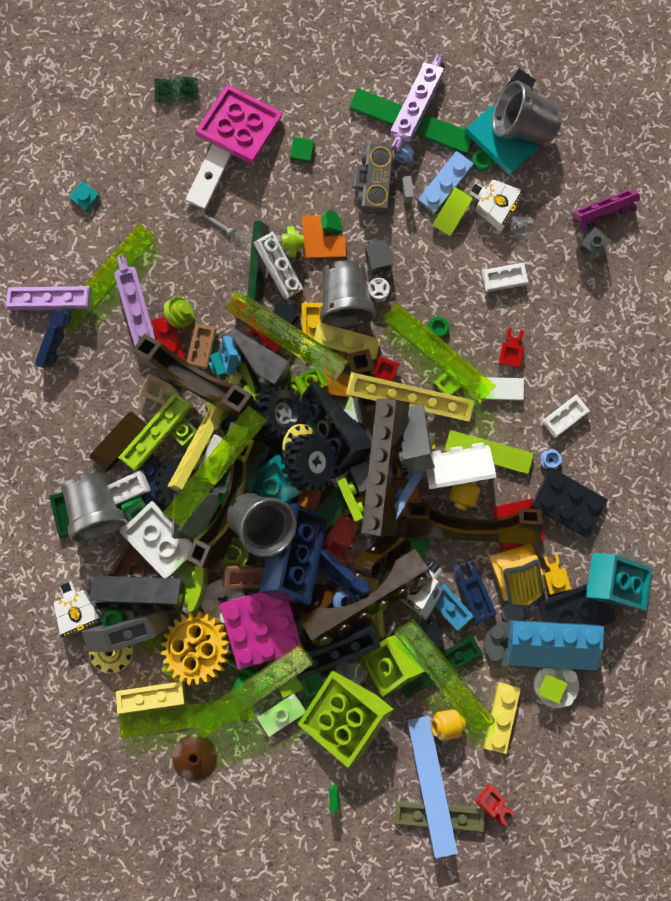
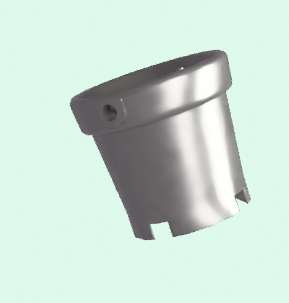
[492,81,563,146]
[320,260,376,328]
[61,473,126,542]
[227,493,297,557]

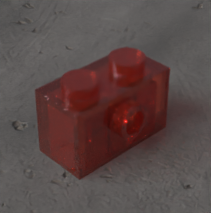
[321,515,359,559]

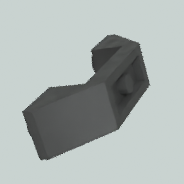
[81,611,174,652]

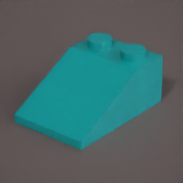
[586,553,652,611]

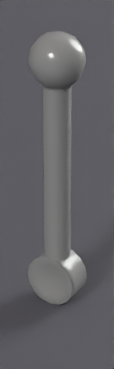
[197,208,235,236]

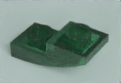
[154,76,198,102]

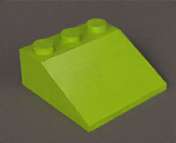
[298,671,394,768]

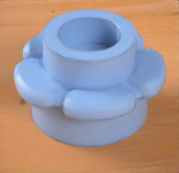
[394,144,414,163]
[541,449,562,469]

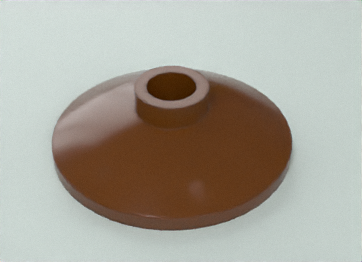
[290,584,333,617]
[172,734,217,780]

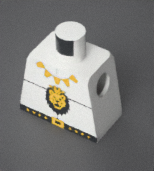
[469,180,524,232]
[399,562,443,619]
[54,581,103,638]

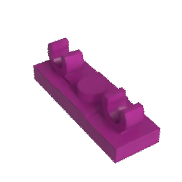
[572,189,640,231]

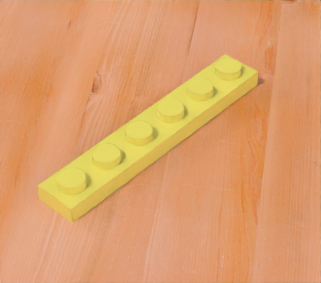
[168,371,243,491]
[346,372,475,422]

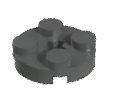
[484,622,512,667]

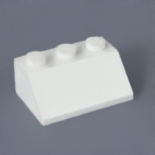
[426,443,496,489]

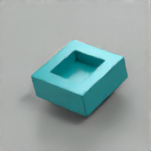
[69,181,100,212]
[209,352,227,378]

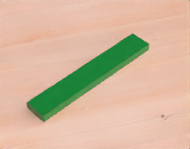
[349,88,472,155]

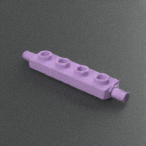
[391,54,444,152]
[114,255,156,370]

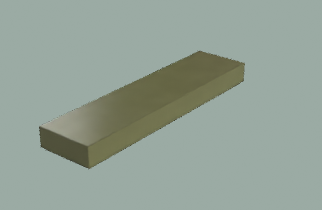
[394,800,485,833]

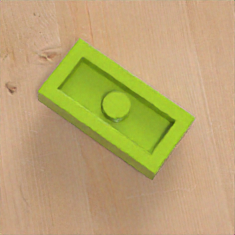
[337,478,364,524]

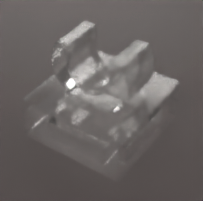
[508,214,534,240]

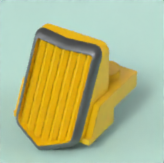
[489,544,546,606]

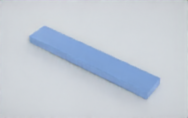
[407,716,458,858]

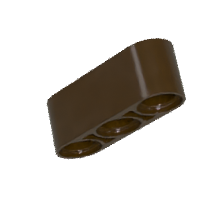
[89,411,147,472]
[354,535,411,580]

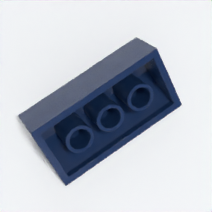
[259,503,327,605]

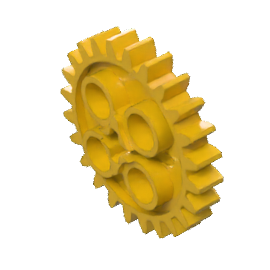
[161,612,231,685]

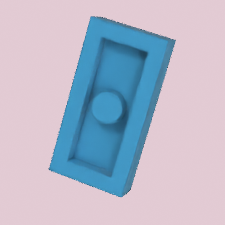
[220,336,241,375]
[435,583,474,631]

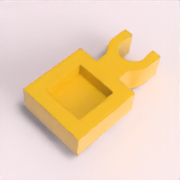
[542,554,571,595]

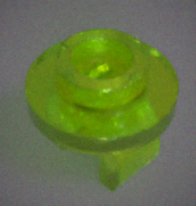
[140,634,163,656]

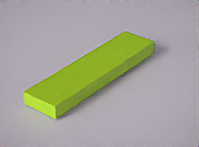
[118,392,193,472]
[444,430,534,474]

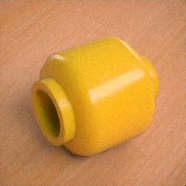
[449,481,480,511]
[431,709,466,741]

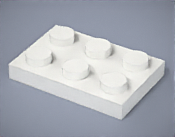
[120,501,193,578]

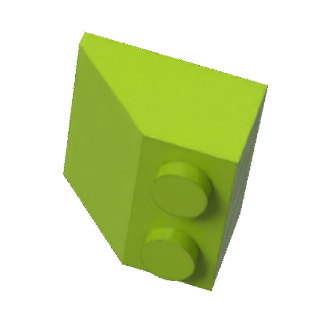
[362,632,426,697]

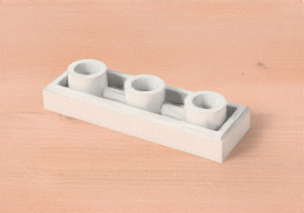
[185,144,232,210]
[253,232,303,300]

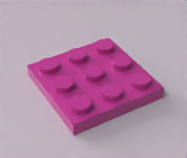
[196,84,283,164]
[219,592,304,670]

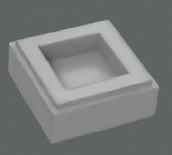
[401,176,414,204]

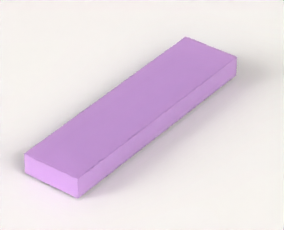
[6,286,92,310]

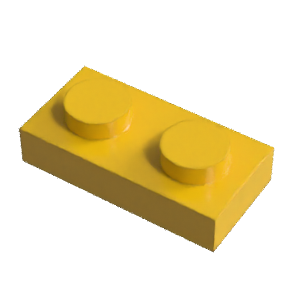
[302,303,323,347]

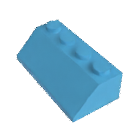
[507,620,604,670]

